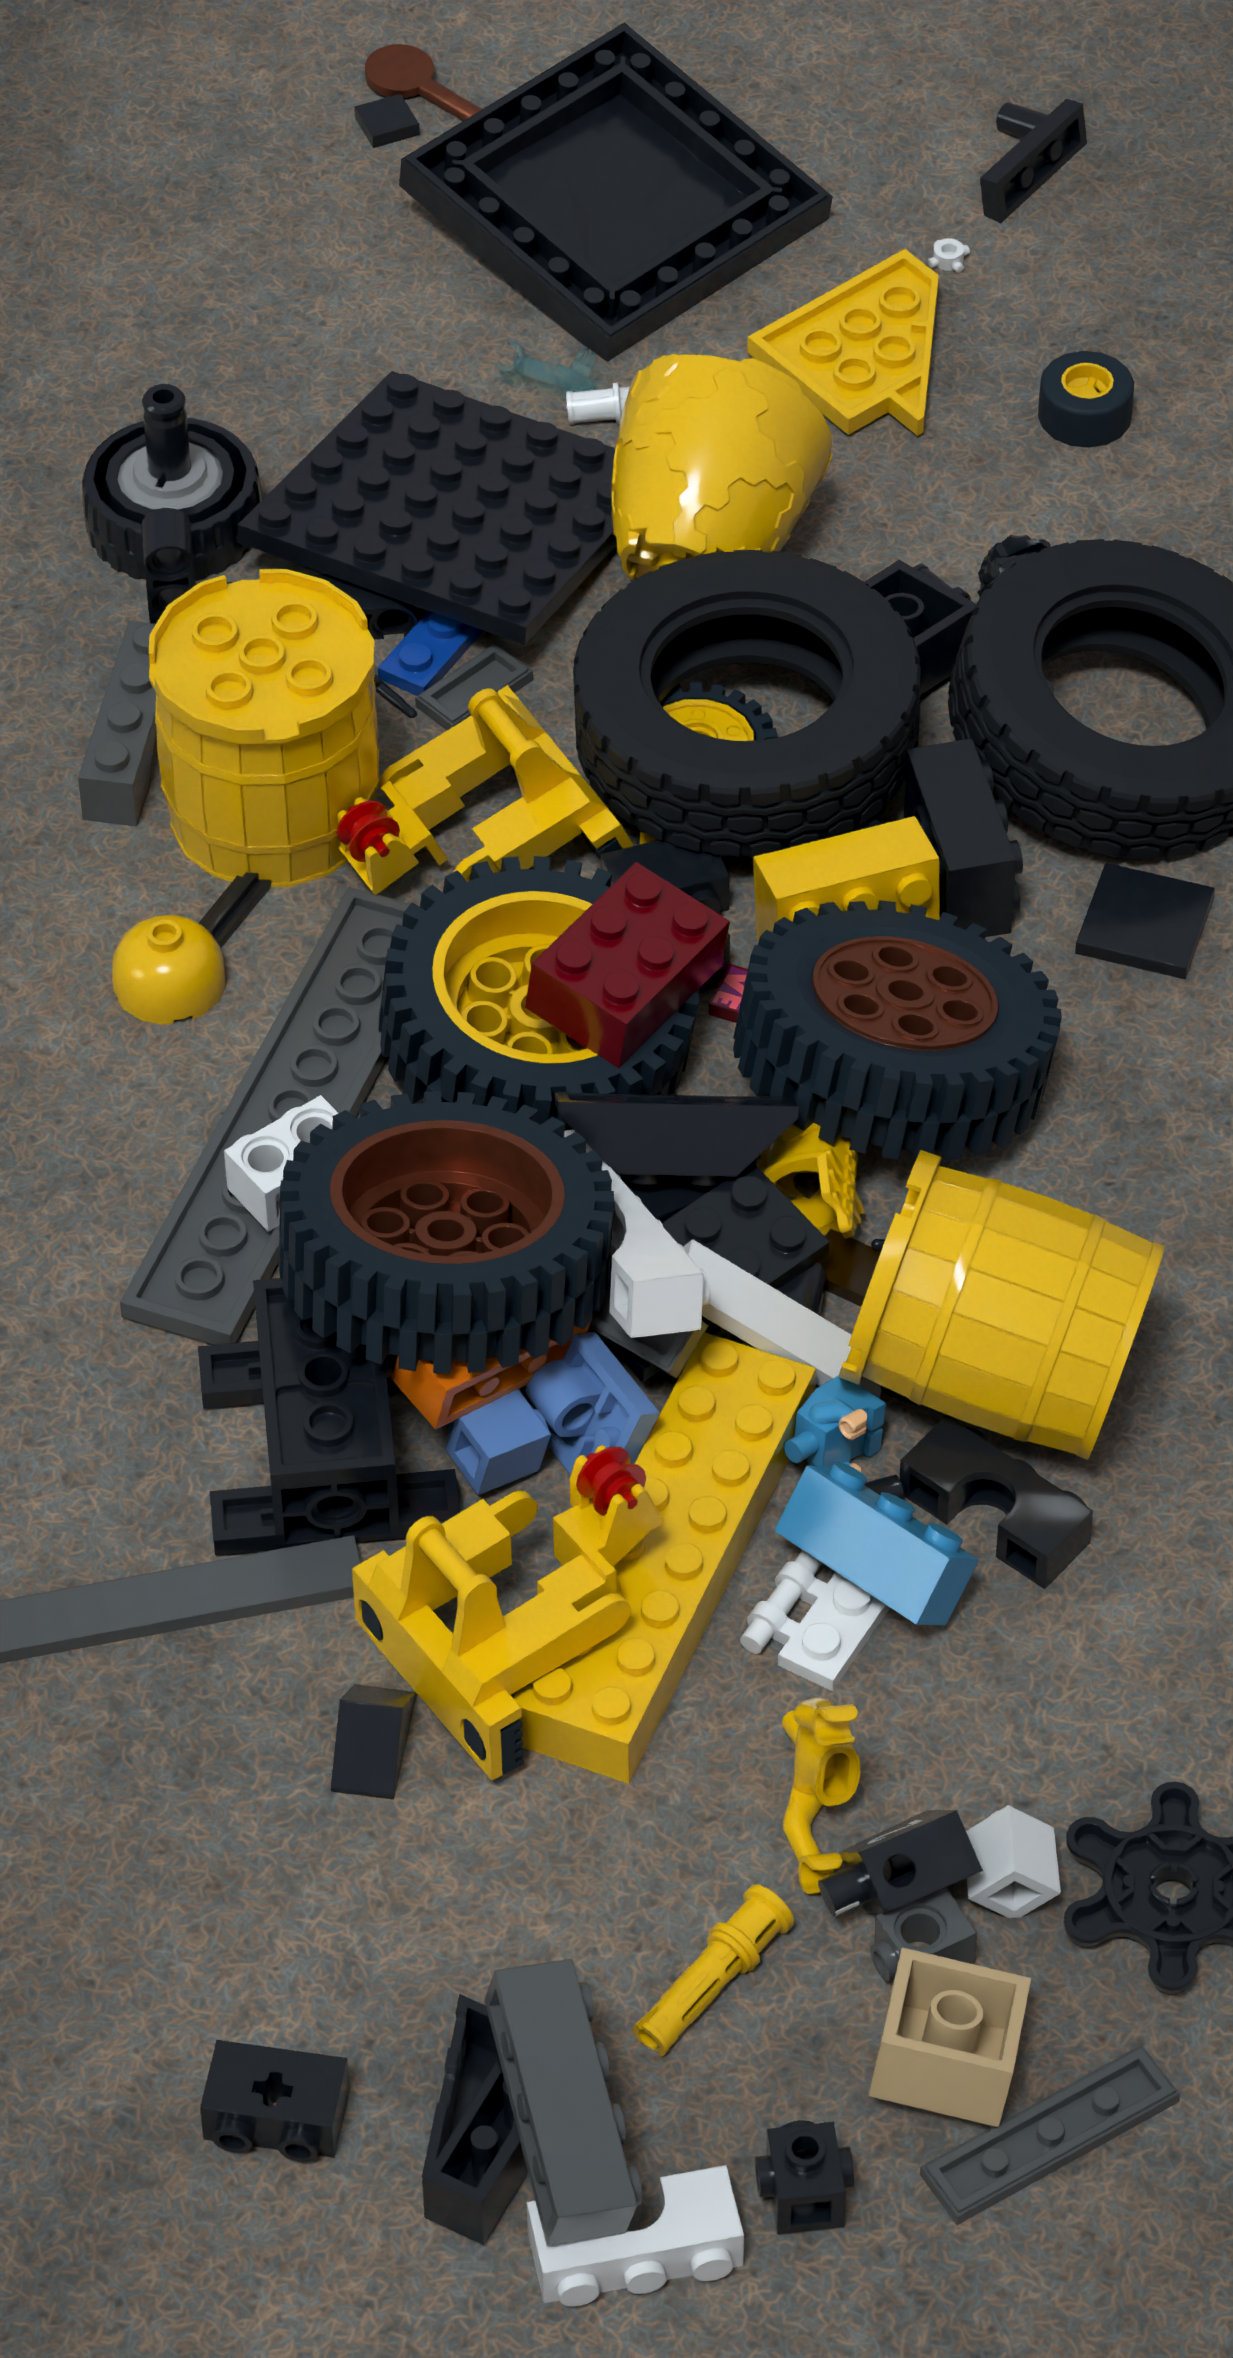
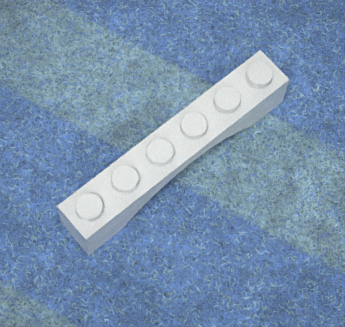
[564,1130,710,1338]

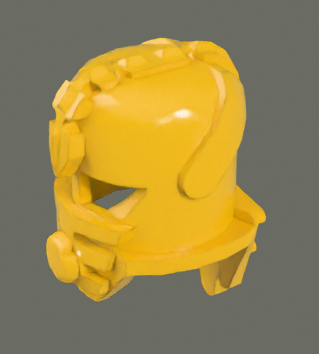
[757,1123,865,1239]

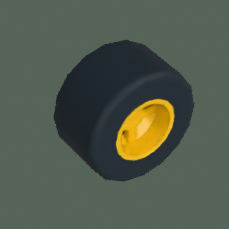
[1038,351,1134,448]

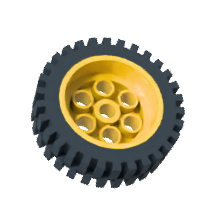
[378,856,699,1131]

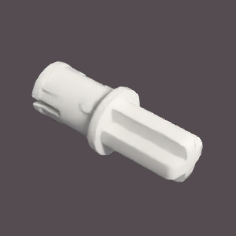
[566,382,630,425]

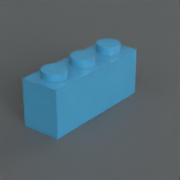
[774,1462,979,1625]

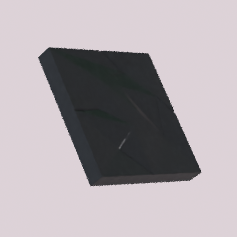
[399,22,833,362]

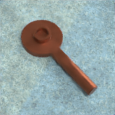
[365,44,482,121]

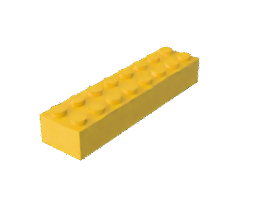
[514,1332,816,1784]

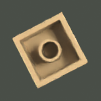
[868,1947,1031,2127]

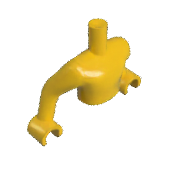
[782,1698,860,1894]

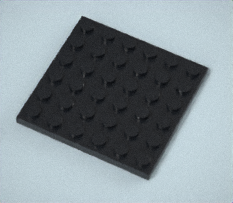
[237,371,617,645]

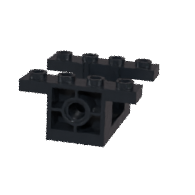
[198,1278,460,1555]

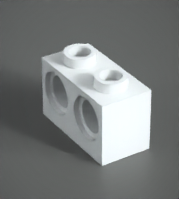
[224,1095,338,1232]

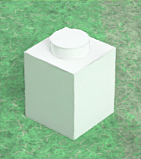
[966,1805,1061,1918]

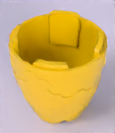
[611,354,833,581]

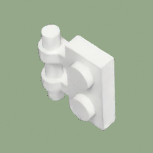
[740,1550,890,1691]

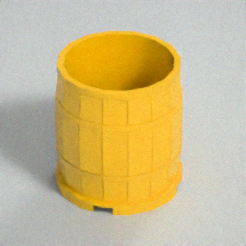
[149,569,379,887]
[838,1150,1165,1460]

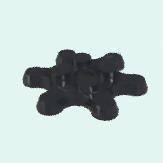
[1064,1781,1233,1994]

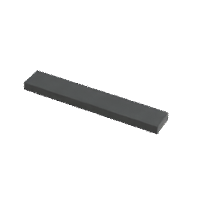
[0,1535,361,1663]

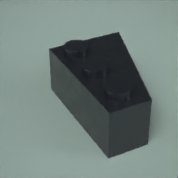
[422,1994,528,2245]

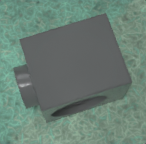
[870,1887,977,1981]

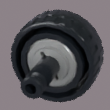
[82,384,262,581]

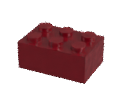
[525,862,730,1068]

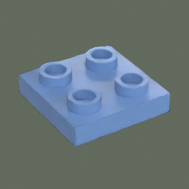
[525,1331,660,1475]

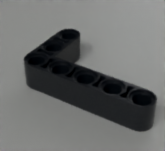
[141,508,418,640]

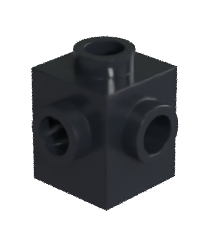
[755,2120,854,2234]

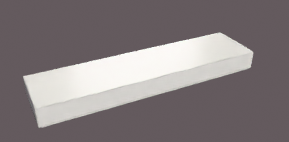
[683,1239,881,1398]

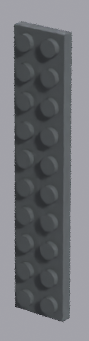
[120,887,420,1345]

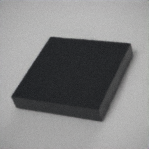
[1075,862,1215,979]

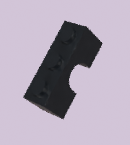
[899,1415,1093,1589]

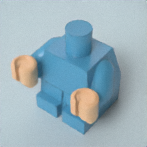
[784,1375,886,1472]

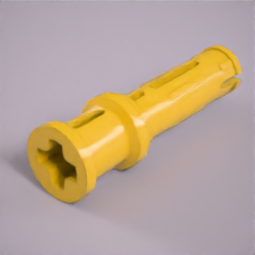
[632,1884,794,2056]

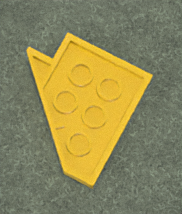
[747,249,939,436]

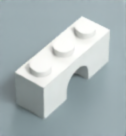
[527,2165,744,2307]

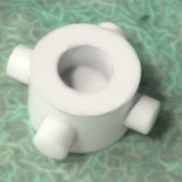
[927,239,970,273]

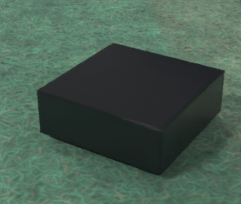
[354,94,420,148]

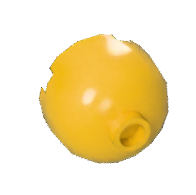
[112,914,226,1025]

